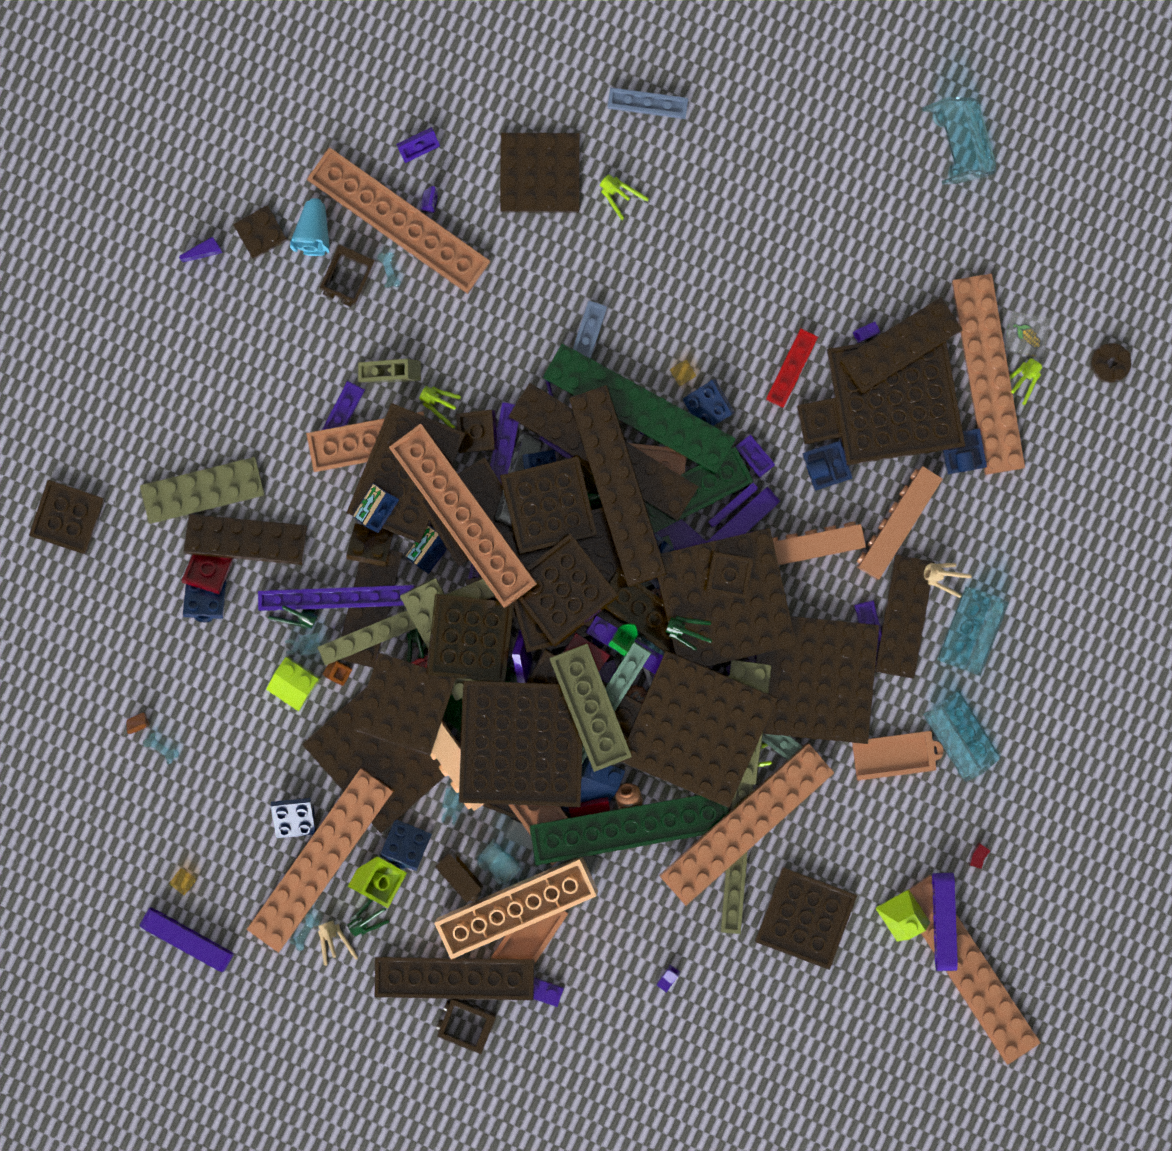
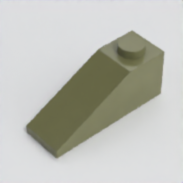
[358,359,421,383]

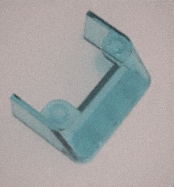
[922,97,996,185]

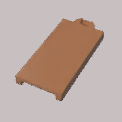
[852,731,943,780]
[491,910,568,964]

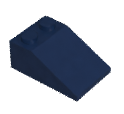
[561,756,625,813]

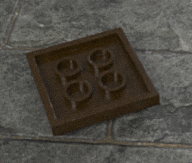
[29,480,105,555]

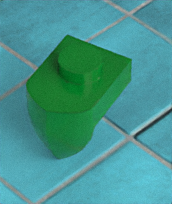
[608,623,638,656]

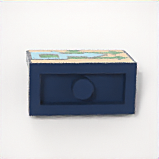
[353,483,399,533]
[405,525,447,574]

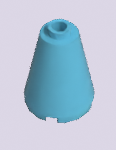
[290,198,330,256]

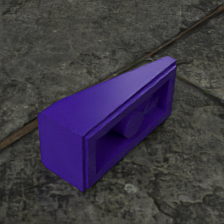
[420,186,438,213]
[179,237,223,263]

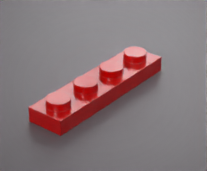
[765,328,818,408]

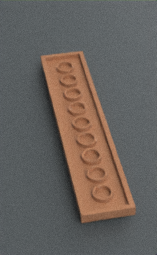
[307,147,491,294]
[952,274,1025,475]
[389,424,537,608]
[659,743,834,906]
[247,768,394,953]
[909,875,1040,1065]

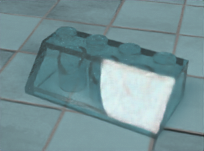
[937,586,1009,677]
[923,691,1001,782]

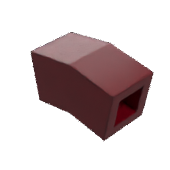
[968,843,990,869]

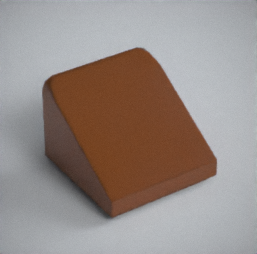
[323,660,353,686]
[126,713,150,734]

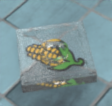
[1004,311,1051,358]

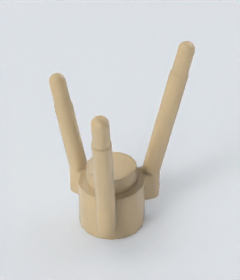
[924,563,972,598]
[318,921,358,966]

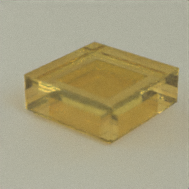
[670,359,697,387]
[169,868,198,896]

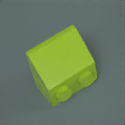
[266,657,321,712]

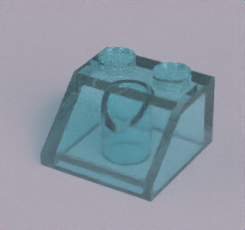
[476,839,522,885]

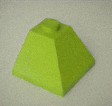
[347,856,407,908]
[876,889,931,942]

